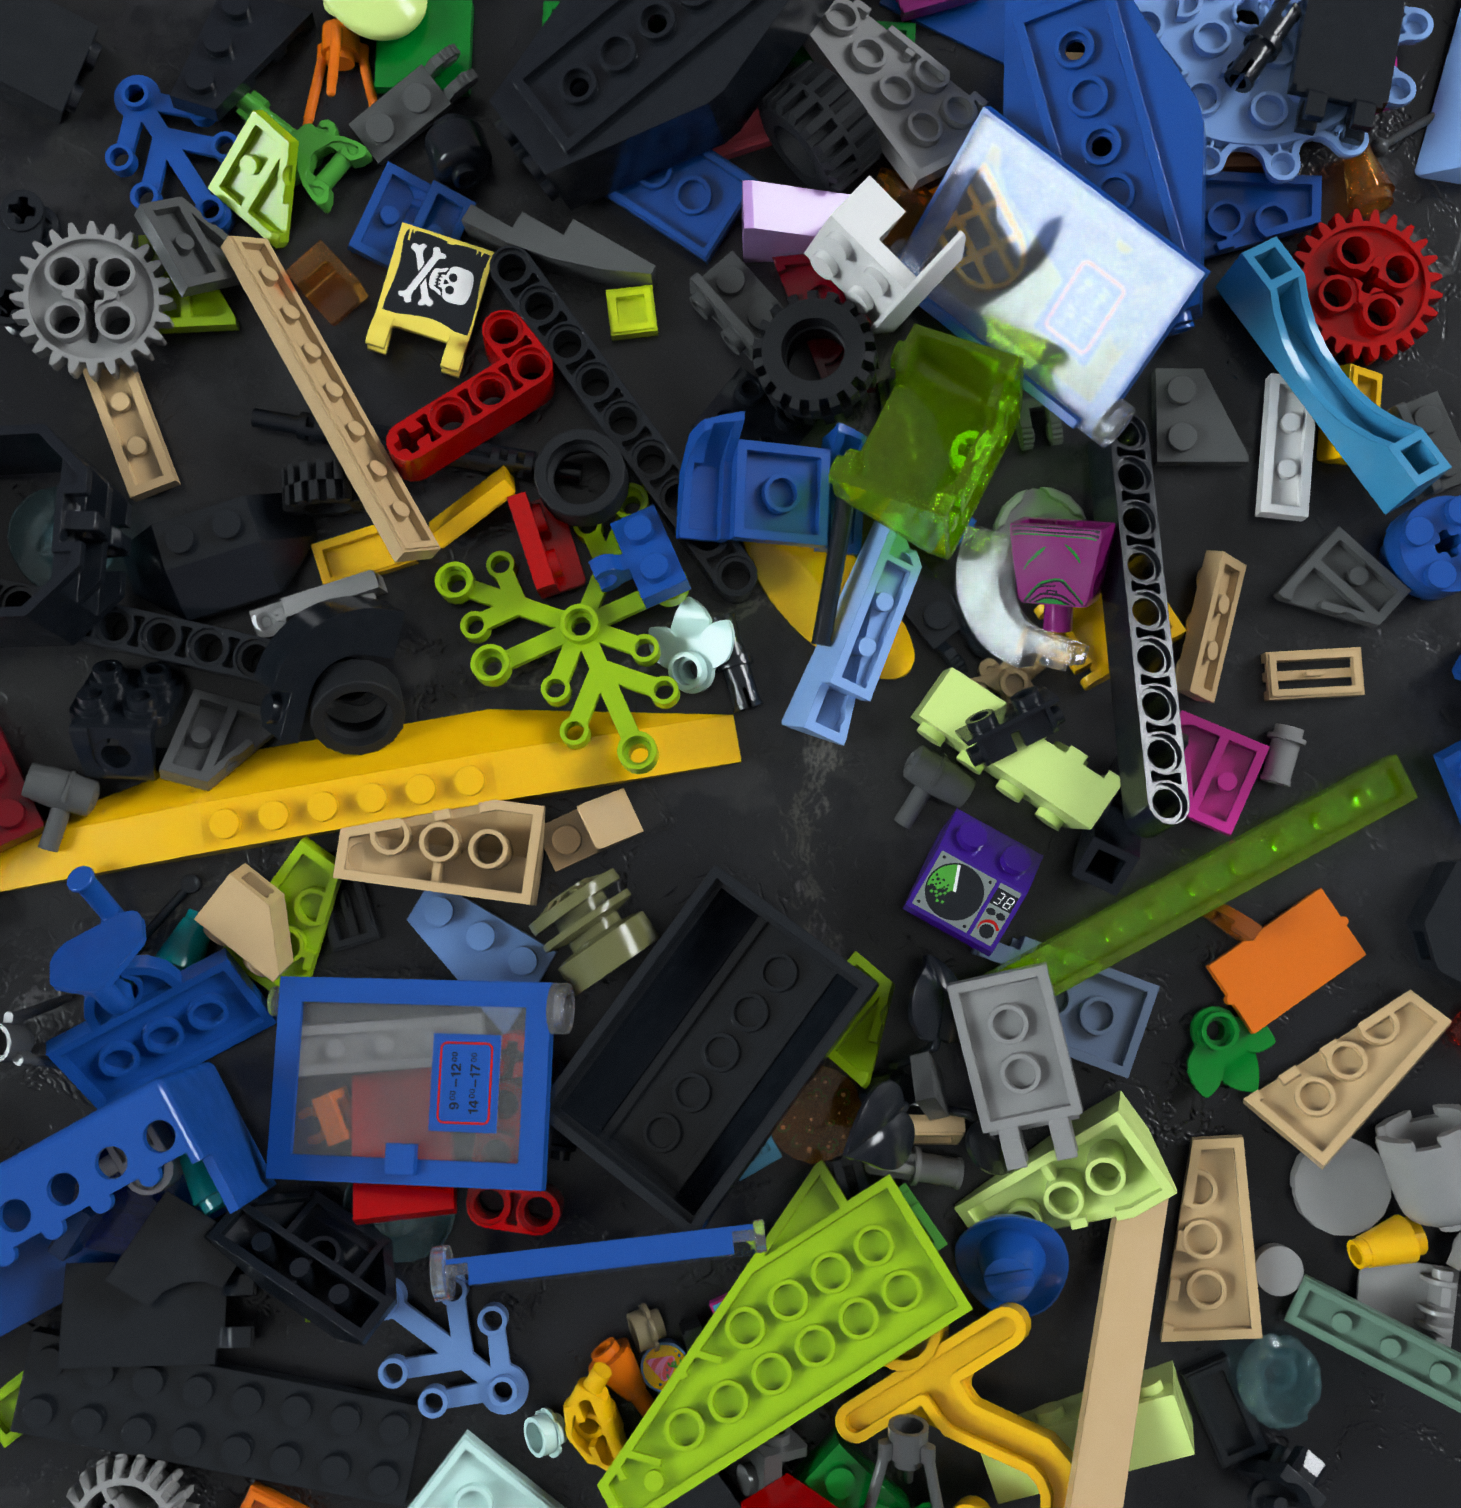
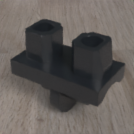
[1237,1443,1327,1508]

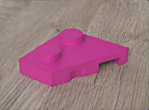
[1180,710,1270,837]

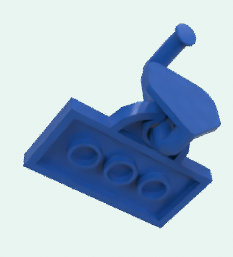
[46,866,277,1110]

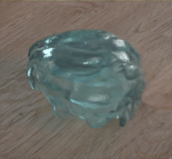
[1236,1333,1322,1430]

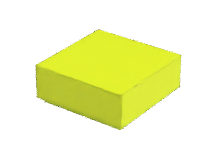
[605,285,658,341]

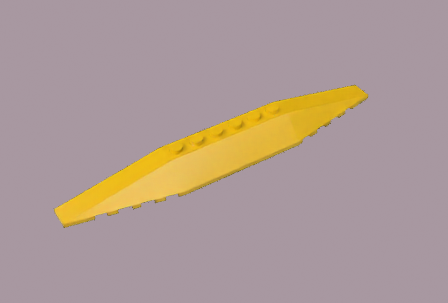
[0,709,742,893]

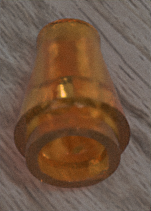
[1343,143,1395,218]

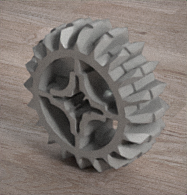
[63,1453,200,1508]

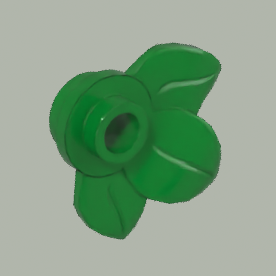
[1186,1006,1276,1098]

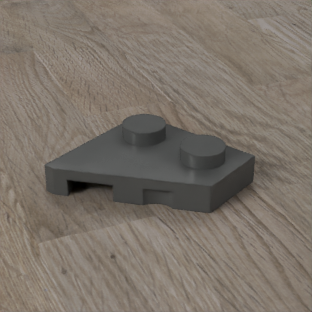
[1151,368,1249,466]
[159,689,274,791]

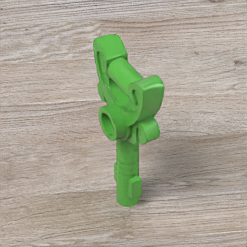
[235,90,373,213]

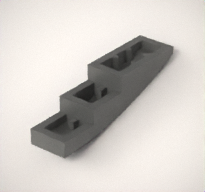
[461,204,658,289]

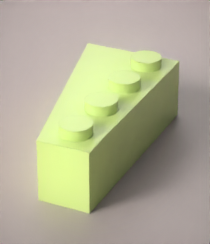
[910,667,1121,831]
[981,1360,1195,1504]

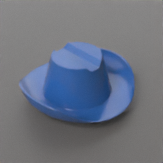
[955,1214,1069,1317]

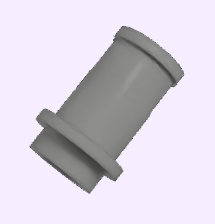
[1259,723,1307,787]

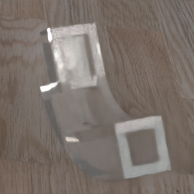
[956,525,1090,671]

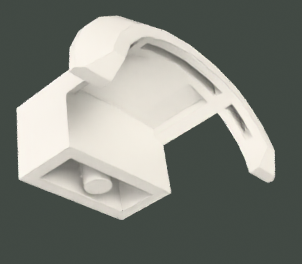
[804,175,966,334]

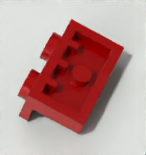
[507,492,586,599]

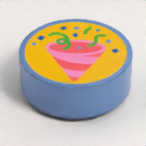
[640,1338,687,1392]

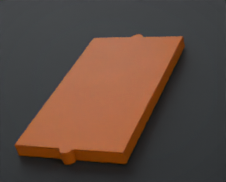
[1205,888,1367,1034]

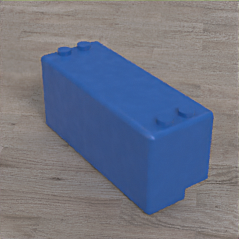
[0,1062,276,1337]

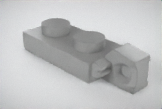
[249,570,388,639]

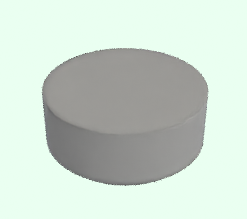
[1255,1243,1304,1296]

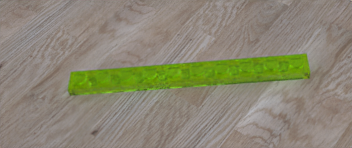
[984,754,1418,996]

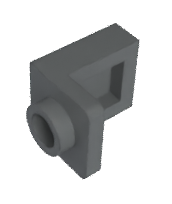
[736,1427,807,1497]

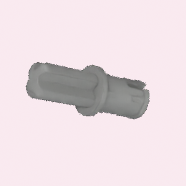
[864,1146,965,1190]

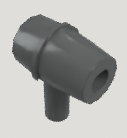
[894,745,976,829]
[21,763,100,852]

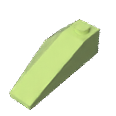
[954,1090,1177,1230]

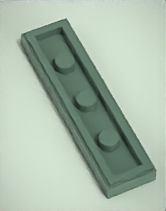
[1284,1274,1461,1413]

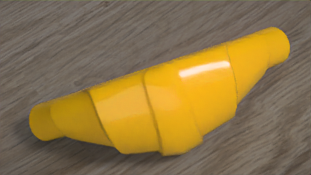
[563,1362,628,1471]

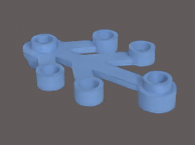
[378,1272,529,1419]

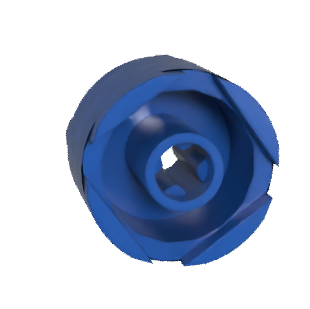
[1379,495,1461,601]

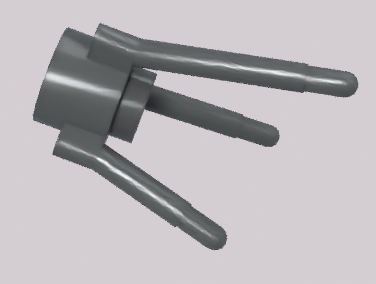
[0,993,72,1070]
[863,1414,944,1508]

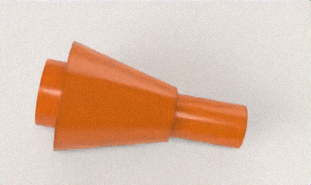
[588,1337,655,1417]

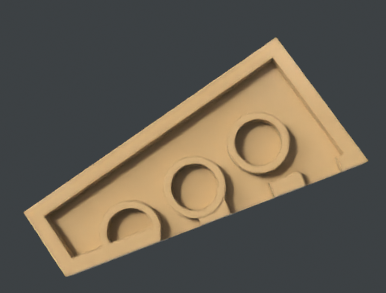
[1243,989,1452,1170]
[1160,1134,1263,1342]

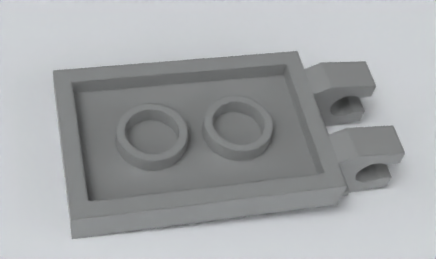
[946,962,1083,1171]

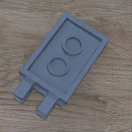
[971,935,1160,1078]

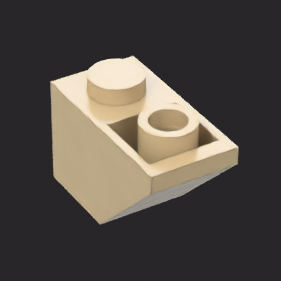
[194,863,294,982]

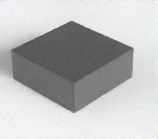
[910,1051,949,1121]

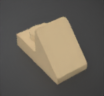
[544,788,644,872]

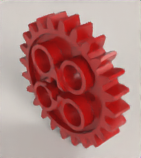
[1292,209,1443,366]

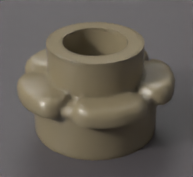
[627,1303,667,1352]

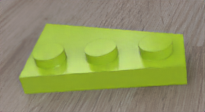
[222,836,342,998]

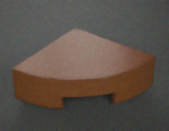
[1200,898,1263,941]

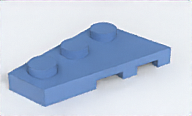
[407,891,558,1034]

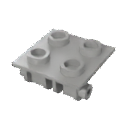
[1355,1262,1459,1348]

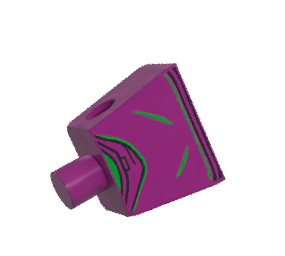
[1010,517,1116,633]

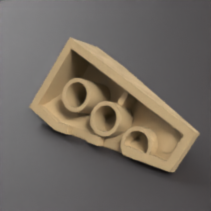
[333,800,545,906]

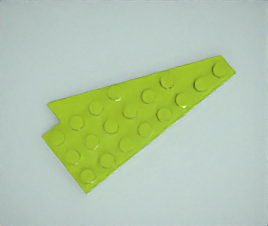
[597,1160,973,1508]

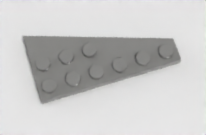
[802,0,999,191]

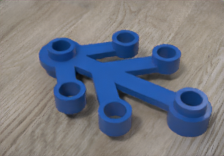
[105,75,237,235]

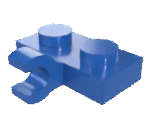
[588,504,691,609]

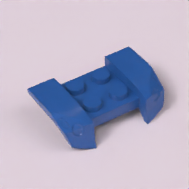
[676,411,869,556]

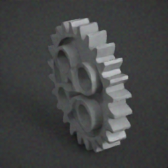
[9,221,177,382]

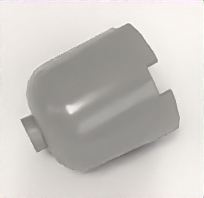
[1375,1104,1461,1232]

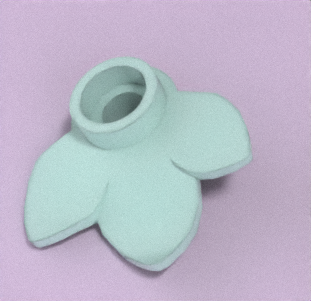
[648,597,735,694]

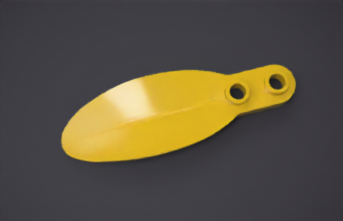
[742,541,915,680]

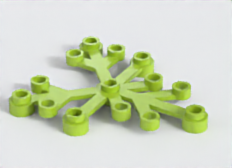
[435,483,689,774]

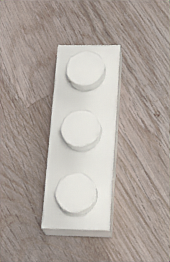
[1255,373,1315,522]

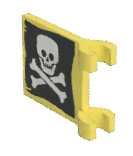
[365,222,495,378]

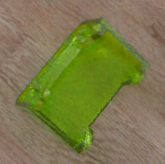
[829,323,1024,560]

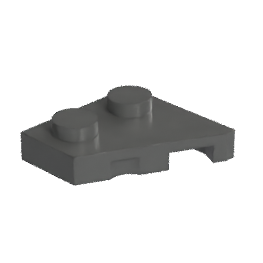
[134,196,241,298]
[1273,526,1411,628]

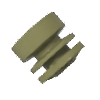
[528,868,661,996]

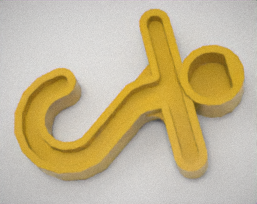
[835,1302,1073,1508]

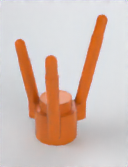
[302,19,377,126]

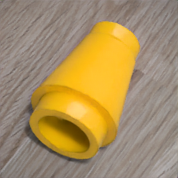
[1347,1214,1428,1270]

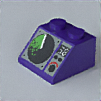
[902,808,1043,957]

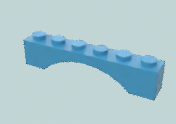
[1215,236,1452,515]

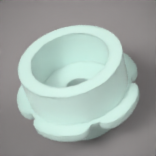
[524,1407,567,1458]

